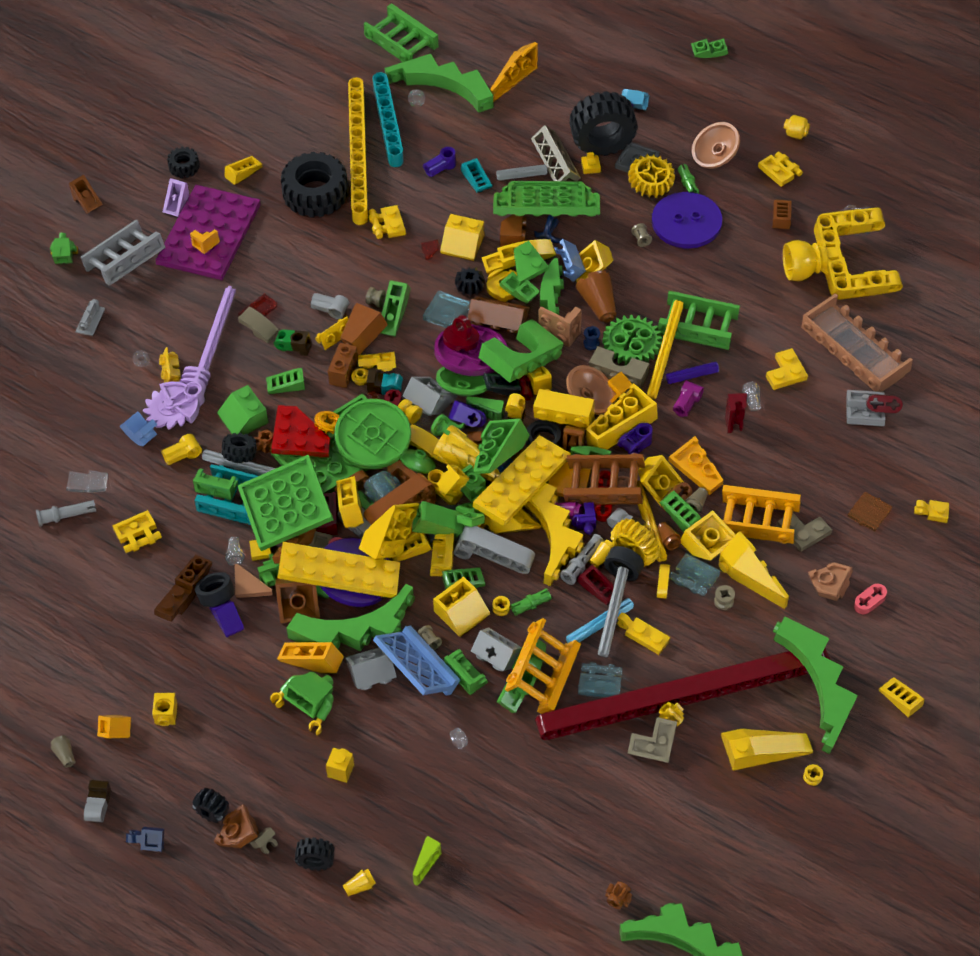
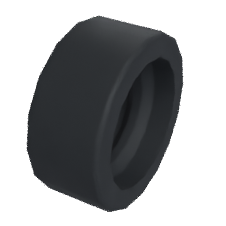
[526,420,562,447]
[604,546,644,581]
[195,572,235,607]

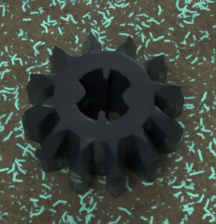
[455,266,485,297]
[192,788,229,823]

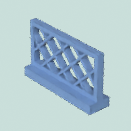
[373,625,461,696]

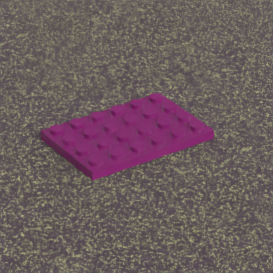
[156,185,261,280]

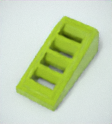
[413,836,442,886]

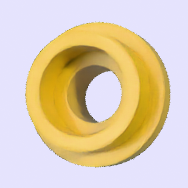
[351,368,369,386]

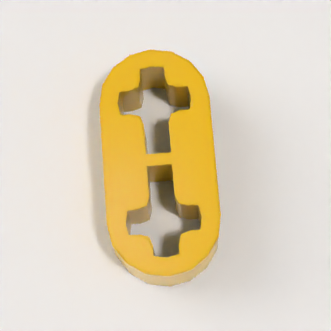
[657,564,670,599]

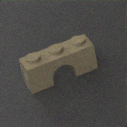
[589,346,649,389]

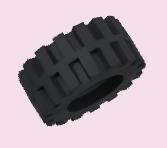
[167,146,199,178]
[221,433,256,463]
[295,837,335,871]

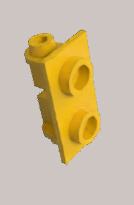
[315,316,349,350]
[159,347,181,383]

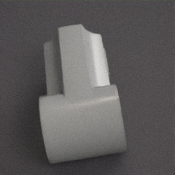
[311,293,350,319]

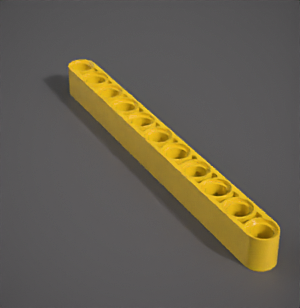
[348,77,368,225]

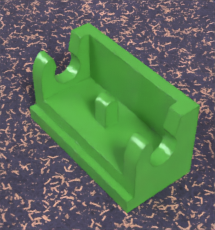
[193,468,239,500]
[444,649,488,695]

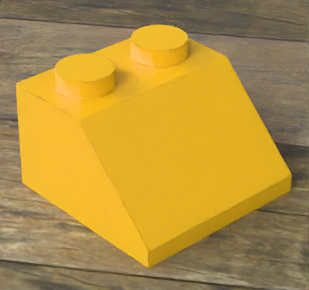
[440,214,485,261]

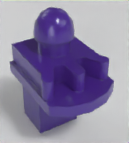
[571,502,596,535]

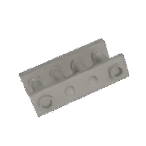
[80,220,166,286]

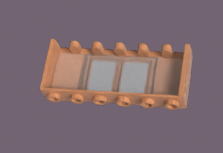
[801,294,913,392]

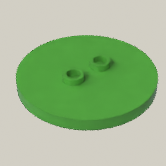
[334,399,411,469]

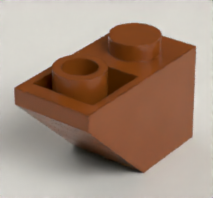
[500,214,527,247]

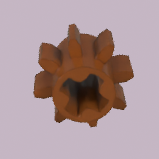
[254,429,274,454]
[605,882,633,909]

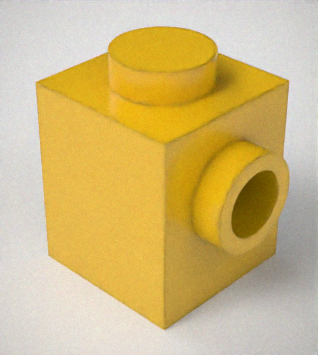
[326,748,354,783]

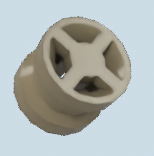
[365,287,386,308]
[714,585,735,610]

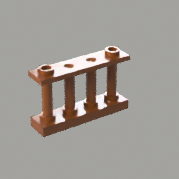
[563,453,645,505]

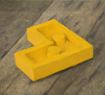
[766,348,808,390]
[358,352,396,372]

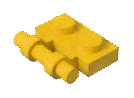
[758,151,803,187]
[368,205,406,239]
[112,510,162,553]

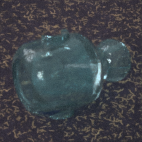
[364,471,400,503]

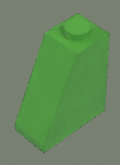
[412,501,466,537]

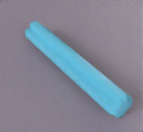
[566,598,634,643]

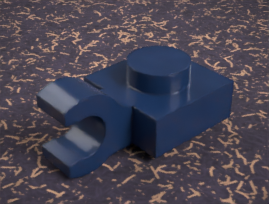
[126,827,165,852]

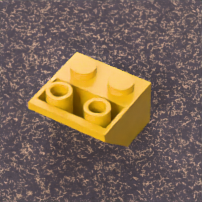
[433,576,490,637]

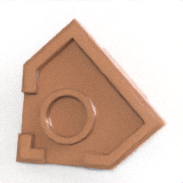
[808,562,853,601]

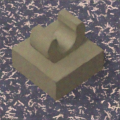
[249,827,278,854]

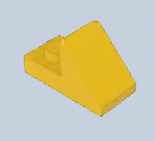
[527,366,552,395]

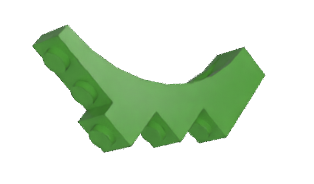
[286,584,415,652]
[619,903,743,956]

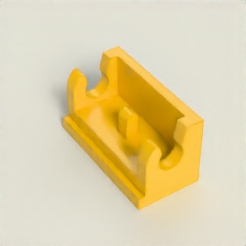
[430,533,455,577]

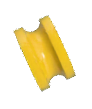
[492,596,510,616]
[803,764,823,786]

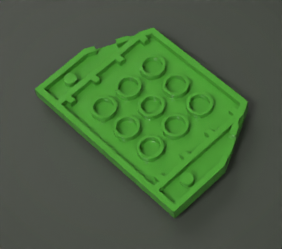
[493,181,600,217]

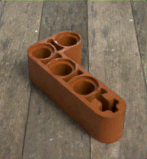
[363,473,436,525]

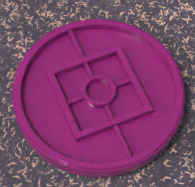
[434,324,508,376]

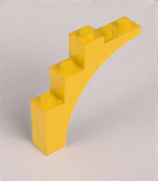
[524,483,585,586]

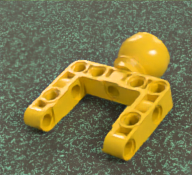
[783,208,903,300]

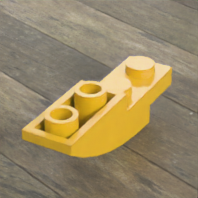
[481,239,556,275]

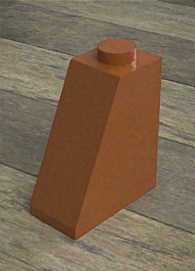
[340,303,388,355]

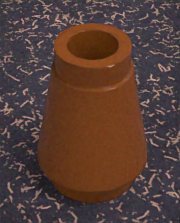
[657,522,681,550]

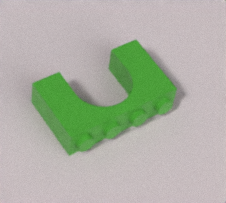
[478,319,564,382]

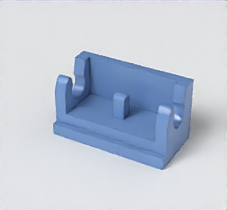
[554,239,586,282]

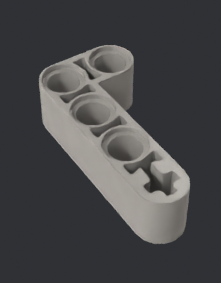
[453,526,535,574]

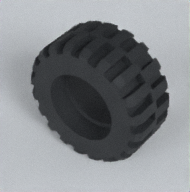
[569,91,638,156]
[281,152,348,218]

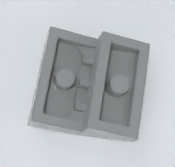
[846,390,885,426]

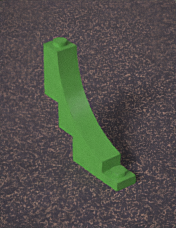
[385,54,494,113]
[773,617,858,754]

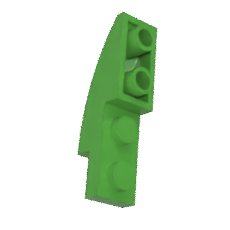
[540,258,564,315]
[497,639,547,713]

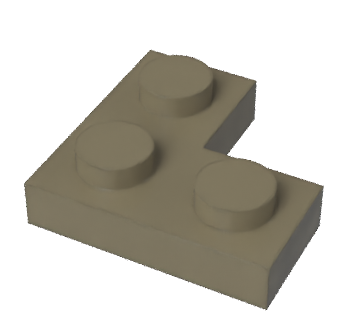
[777,513,832,552]
[627,717,677,763]

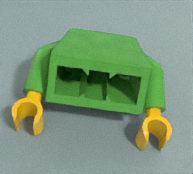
[270,672,334,735]

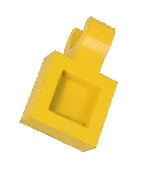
[914,500,949,523]

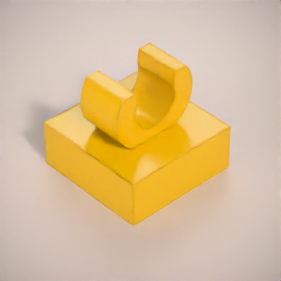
[581,152,601,174]

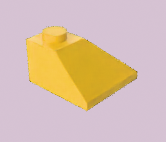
[576,240,614,282]
[638,455,684,506]
[484,508,542,534]
[680,510,736,561]

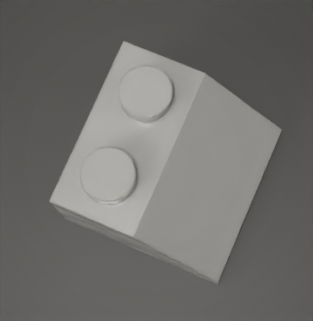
[402,377,457,416]
[345,647,396,690]

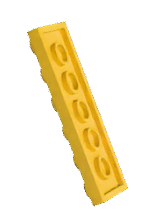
[472,435,571,526]
[277,542,400,598]

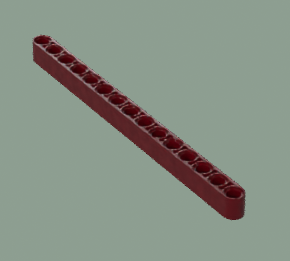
[535,648,830,740]

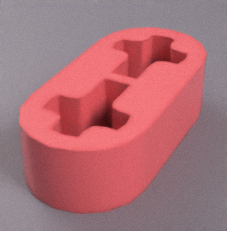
[854,584,887,615]

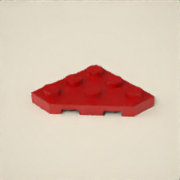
[271,405,330,458]

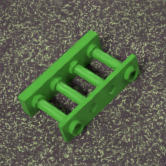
[364,3,439,62]
[658,291,740,350]

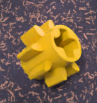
[659,702,684,726]

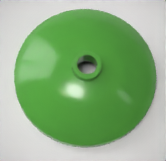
[436,367,492,397]

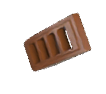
[772,200,791,229]

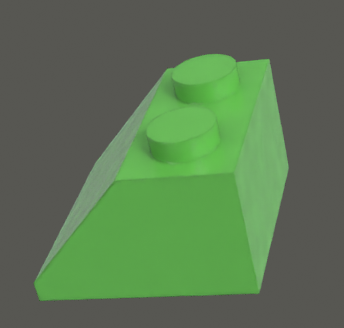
[217,385,268,435]

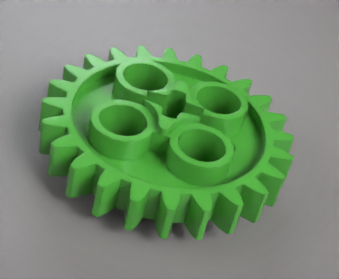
[603,315,662,365]

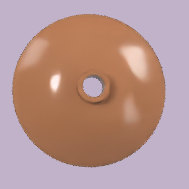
[692,122,740,169]
[566,365,616,415]

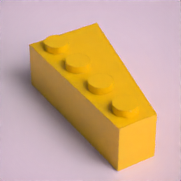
[586,383,658,450]

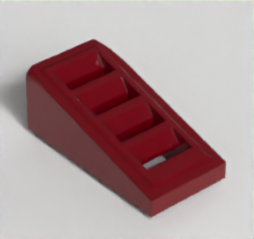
[577,565,614,605]

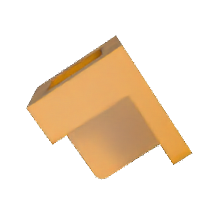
[190,229,220,254]
[608,372,632,403]
[97,715,131,738]

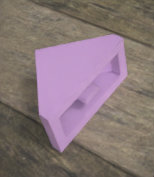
[162,178,189,217]

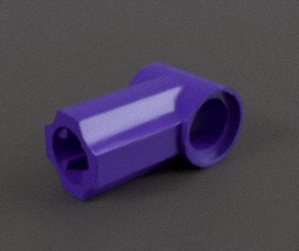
[423,147,456,177]

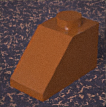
[563,425,586,453]

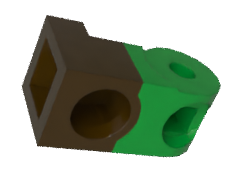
[274,330,312,356]

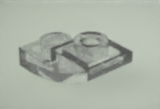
[66,470,108,493]

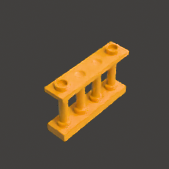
[722,485,801,544]
[505,618,581,714]

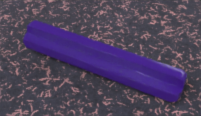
[666,362,719,384]

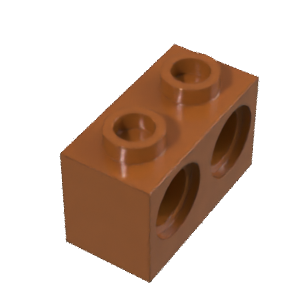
[328,343,358,388]

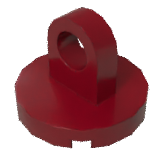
[443,315,480,351]

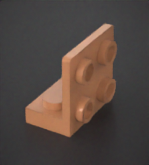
[539,307,582,347]

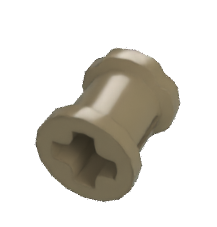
[631,223,652,247]
[417,625,442,650]

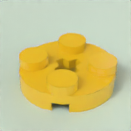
[486,269,517,302]

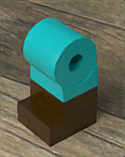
[367,369,403,395]

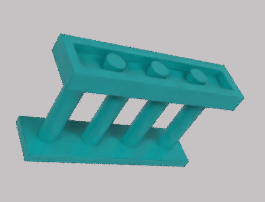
[194,464,258,525]

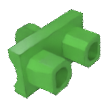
[257,553,279,587]

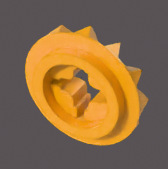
[314,411,340,434]

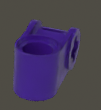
[448,400,487,427]
[617,422,653,454]

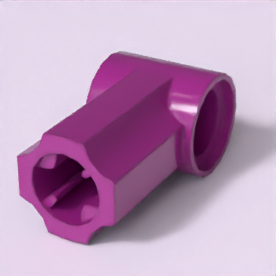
[673,380,704,417]

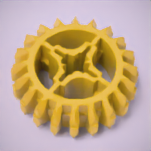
[628,154,675,198]
[610,518,661,567]

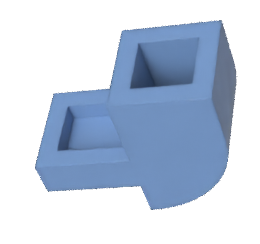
[119,411,158,446]

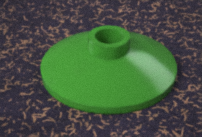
[400,449,436,473]

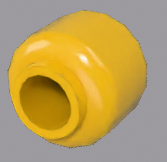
[784,115,810,139]

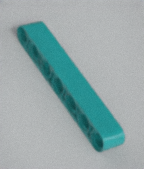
[372,72,404,167]

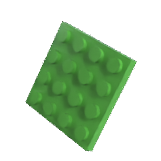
[237,455,334,551]

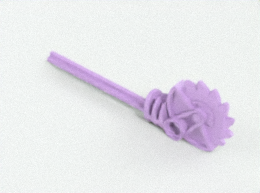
[143,286,236,430]

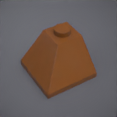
[275,579,320,623]

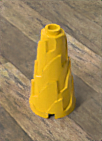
[432,425,501,482]

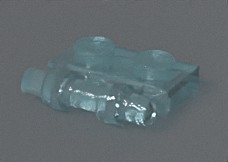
[669,553,720,596]
[578,662,623,698]

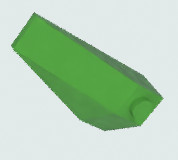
[473,419,530,474]

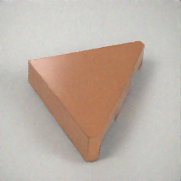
[235,564,273,598]

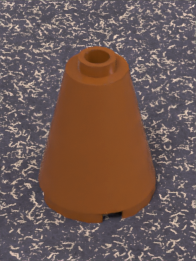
[576,270,617,323]

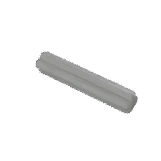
[496,164,547,181]

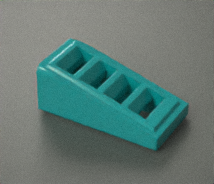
[460,158,493,193]

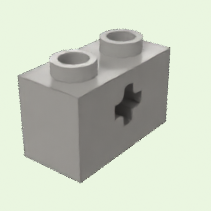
[471,628,522,671]

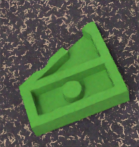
[513,241,549,286]

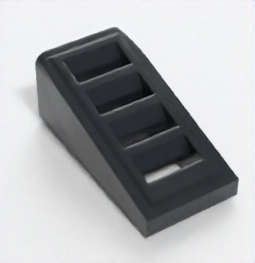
[483,373,522,397]

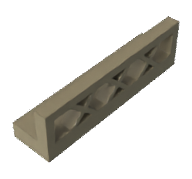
[531,125,581,181]

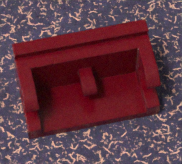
[725,393,747,433]
[316,492,338,535]

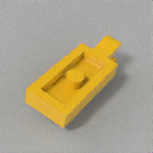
[617,612,670,655]

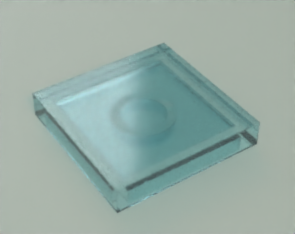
[423,290,471,328]

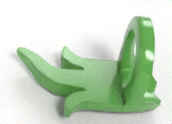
[431,414,465,436]

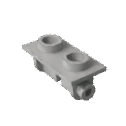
[75,299,105,336]

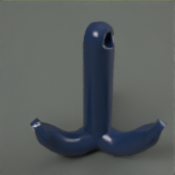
[534,215,562,243]

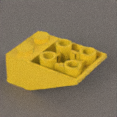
[359,503,419,559]

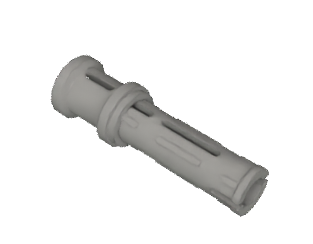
[36,500,96,527]
[560,534,604,585]

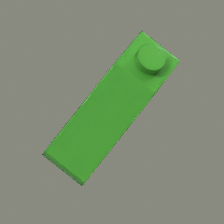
[380,280,411,337]

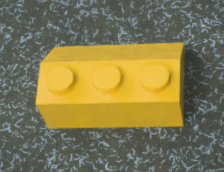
[533,389,595,428]

